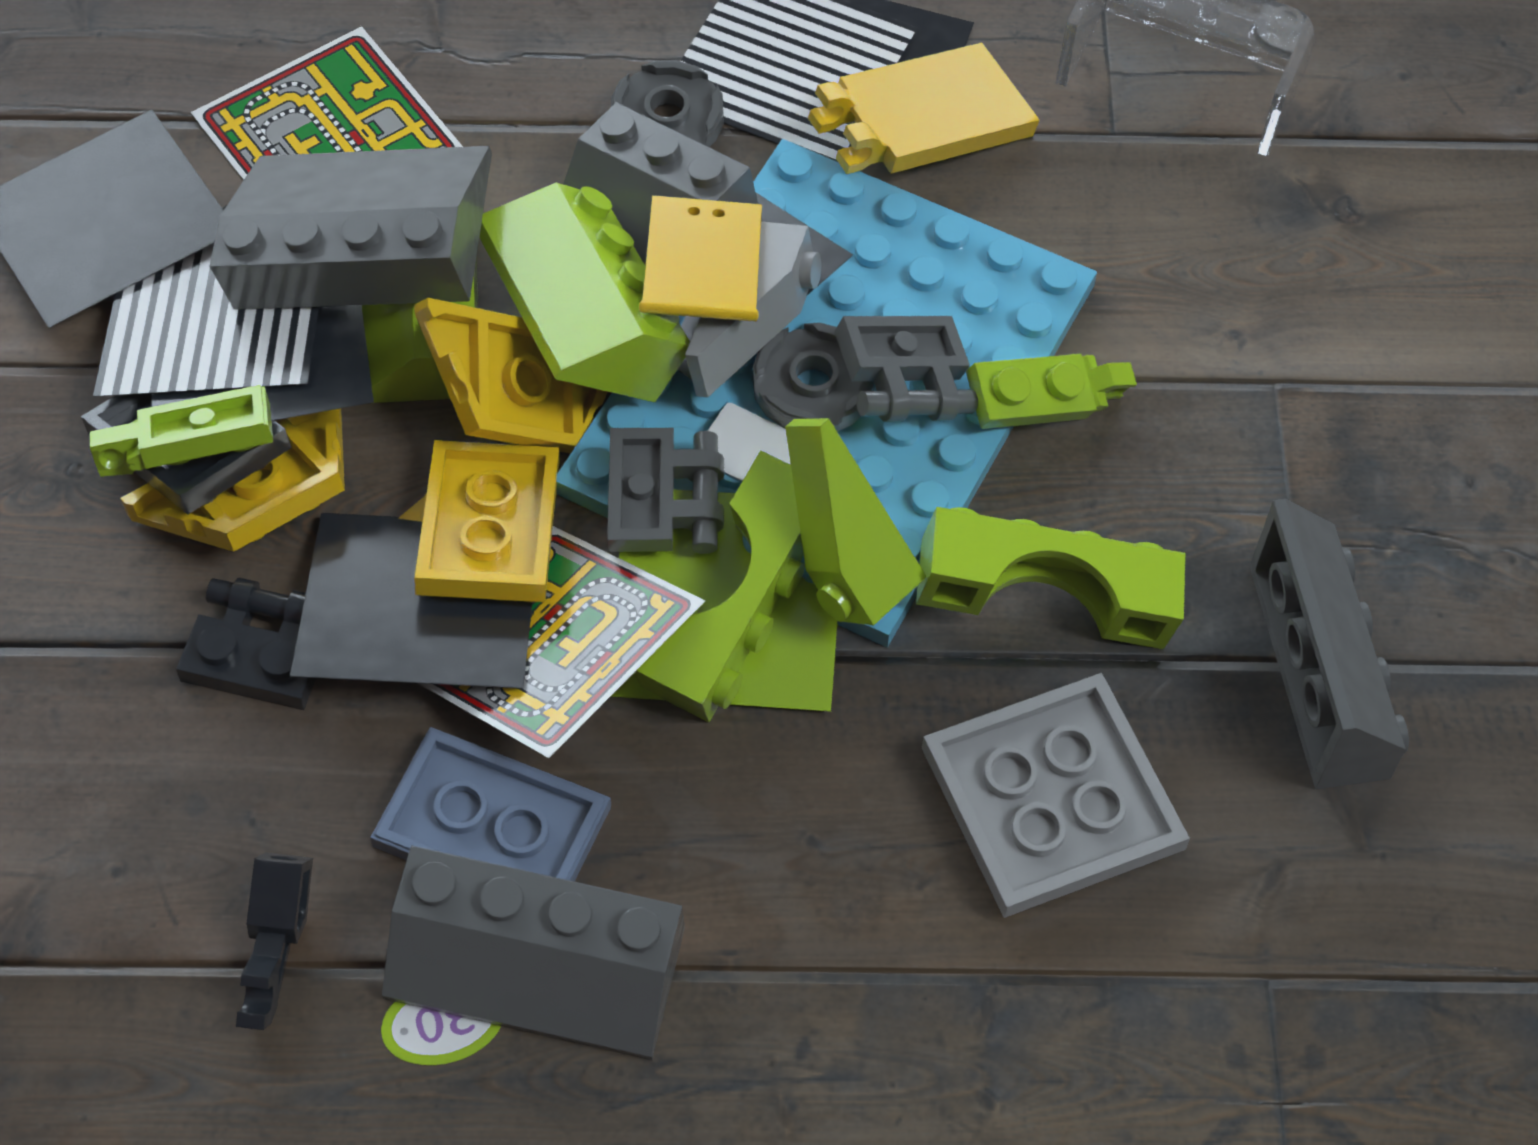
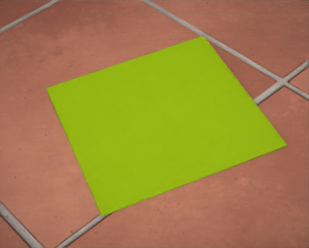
[610,489,838,711]

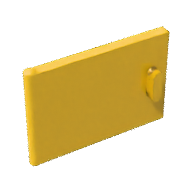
[639,195,762,322]

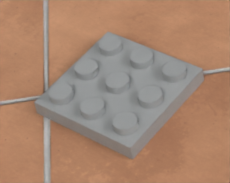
[922,673,1190,918]

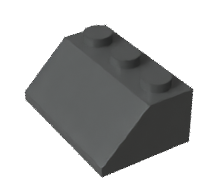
[563,102,758,266]

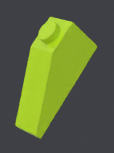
[785,418,927,625]

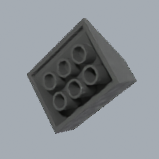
[209,146,492,309]

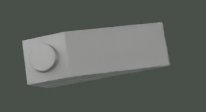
[685,222,822,397]

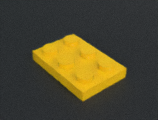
[414,440,559,602]

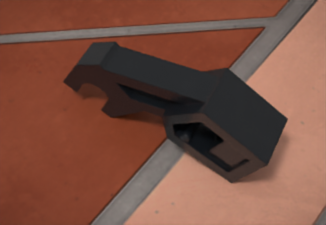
[236,852,313,1030]

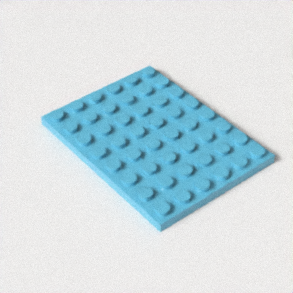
[556,139,1097,648]

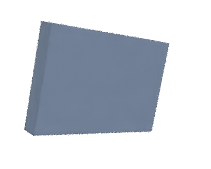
[370,727,611,882]

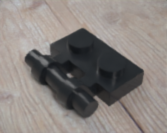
[176,577,316,710]

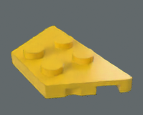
[414,298,608,453]
[120,408,345,552]

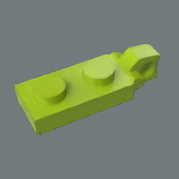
[966,354,1137,429]
[90,385,273,477]

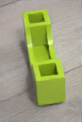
[635,450,805,722]
[916,507,1185,649]

